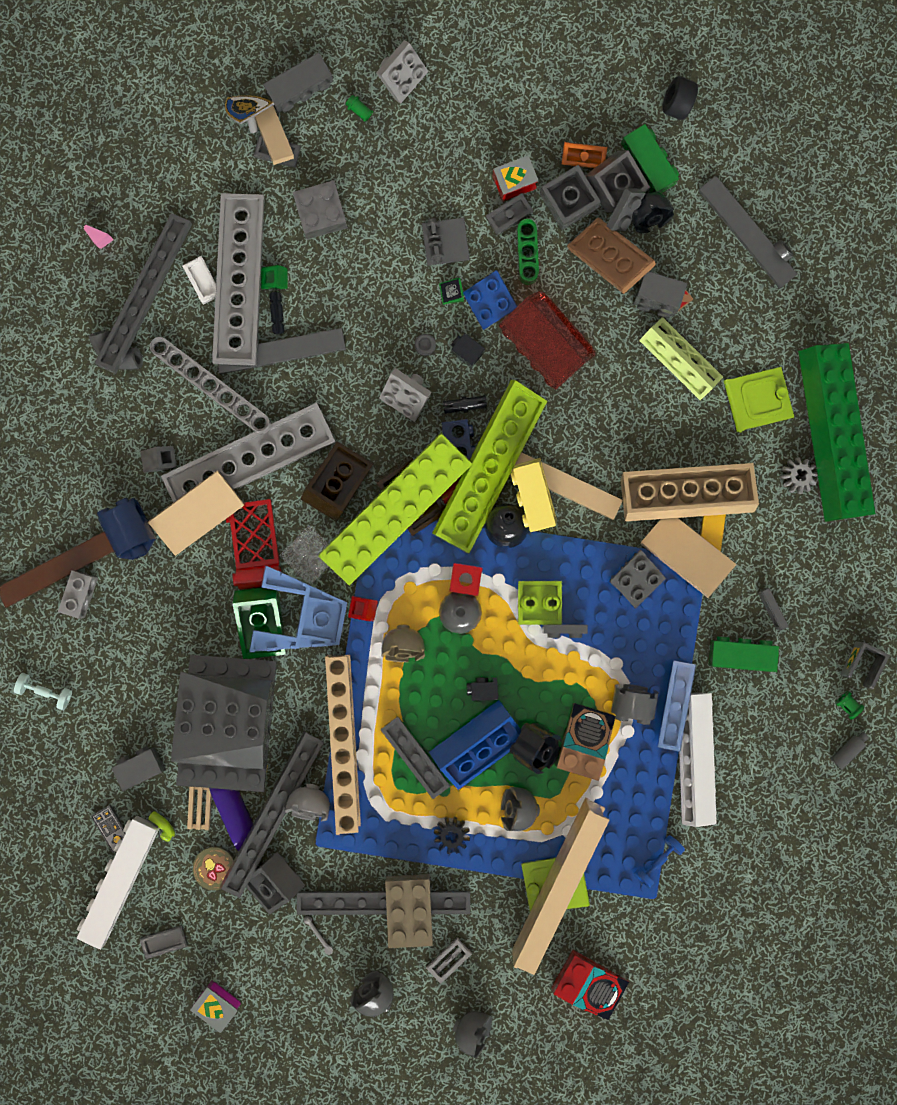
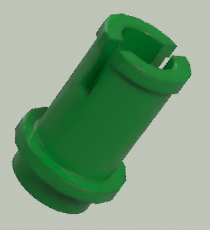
[345,95,373,122]

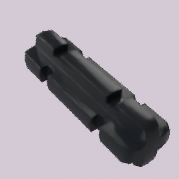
[269,292,284,334]

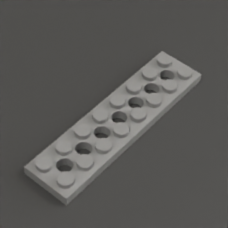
[212,193,265,366]
[161,403,336,502]

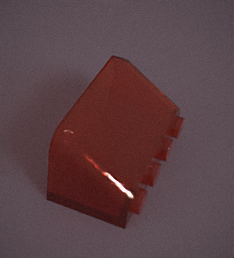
[498,291,596,390]

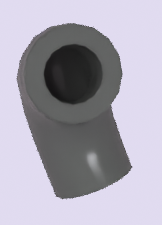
[88,330,143,370]

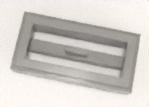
[426,937,472,984]

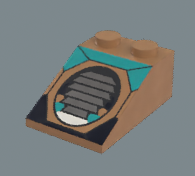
[555,703,615,781]

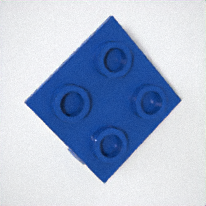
[463,270,518,330]

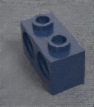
[442,419,475,460]

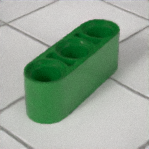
[517,219,539,285]

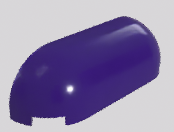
[209,788,254,852]

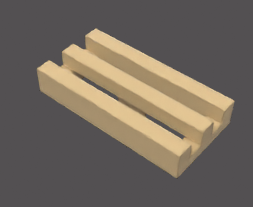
[187,787,212,830]

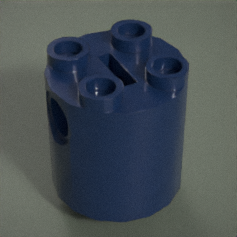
[97,498,157,560]

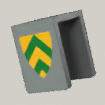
[840,641,890,689]

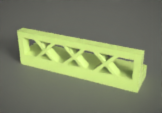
[639,317,723,400]

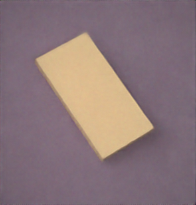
[148,470,244,556]
[641,518,736,598]

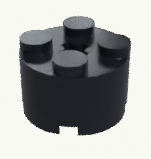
[510,723,561,774]

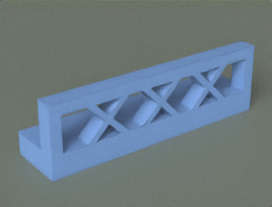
[658,661,696,752]

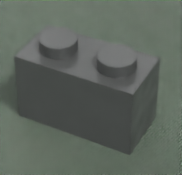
[111,746,166,792]

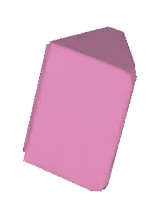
[84,225,113,249]

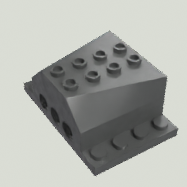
[171,655,277,792]

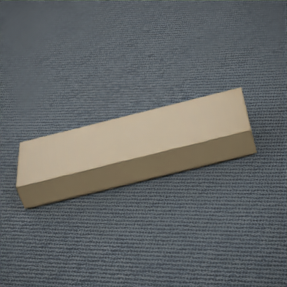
[255,101,294,165]

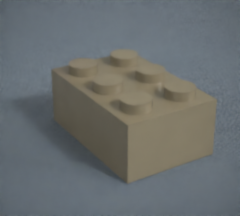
[385,874,433,948]

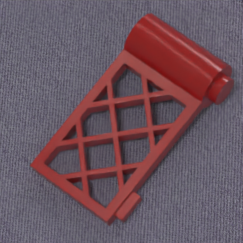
[226,499,282,590]

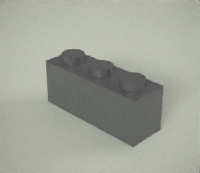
[263,53,333,113]

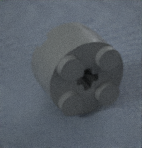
[611,684,659,725]

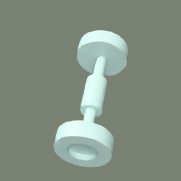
[14,673,72,711]

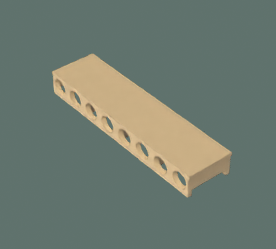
[325,655,361,835]
[512,797,609,975]

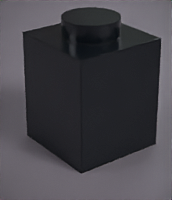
[451,333,485,369]

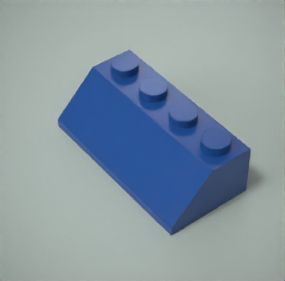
[429,700,521,790]

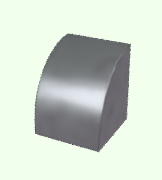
[140,446,176,473]

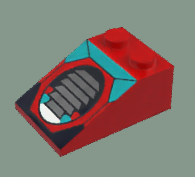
[552,950,629,1020]

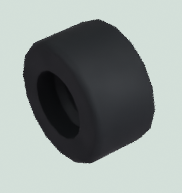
[662,76,698,120]

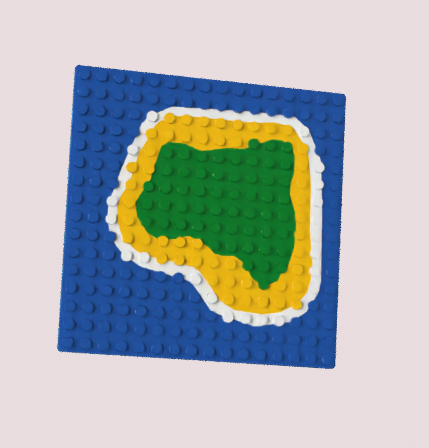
[316,519,703,899]

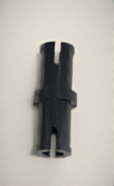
[443,395,487,414]

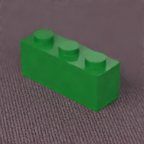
[621,124,679,193]
[708,636,779,672]

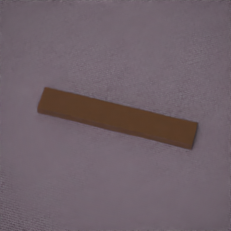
[0,532,114,608]

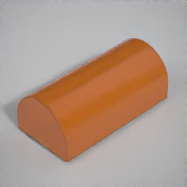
[561,142,607,168]

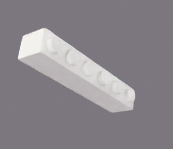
[679,692,717,827]
[77,816,160,950]

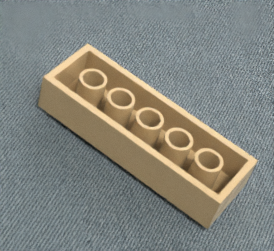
[621,463,759,521]

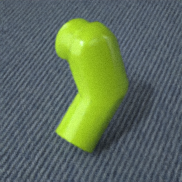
[148,811,175,842]

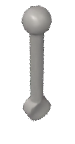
[304,916,333,955]

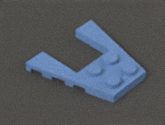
[249,566,347,652]

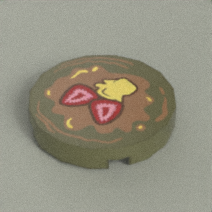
[193,846,235,890]

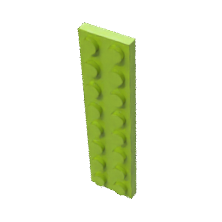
[432,380,547,553]
[318,433,472,585]

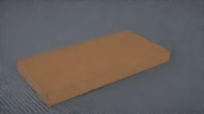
[567,217,656,294]

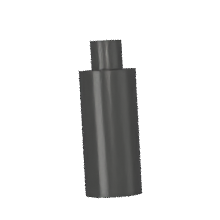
[830,732,869,770]

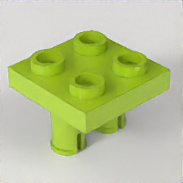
[518,581,562,625]

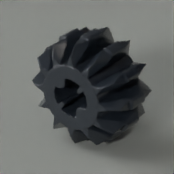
[434,816,470,854]

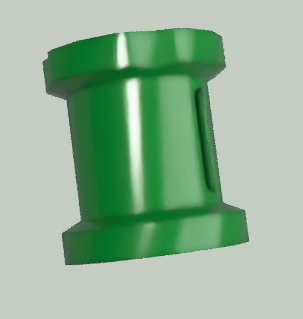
[835,691,865,720]

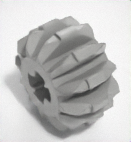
[780,457,818,494]

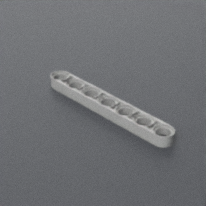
[150,337,271,434]

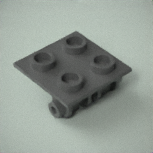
[422,218,470,266]
[609,550,666,609]

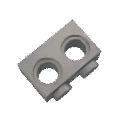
[58,570,98,619]

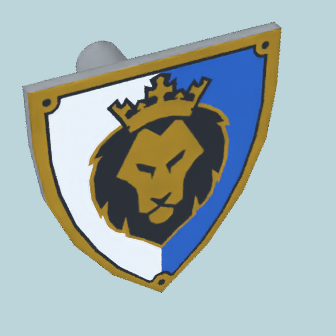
[225,96,274,133]

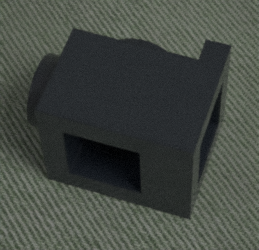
[467,676,498,701]

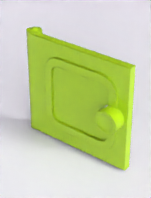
[724,367,794,433]
[521,858,590,911]

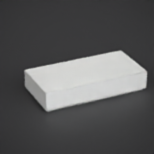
[183,256,216,305]

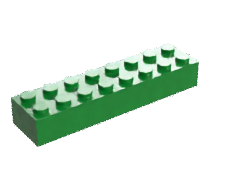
[798,343,876,522]

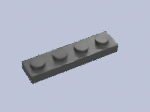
[381,716,450,799]

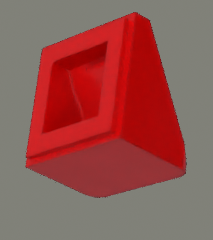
[348,596,378,622]

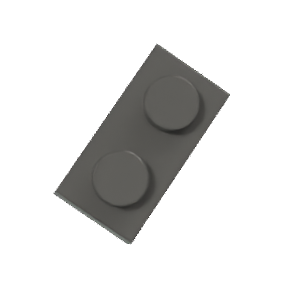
[607,188,645,231]
[486,193,533,235]
[542,624,588,638]

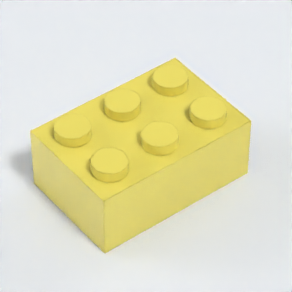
[511,458,557,532]

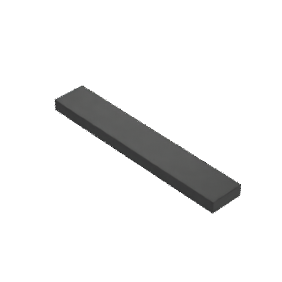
[698,176,797,289]
[218,328,346,375]

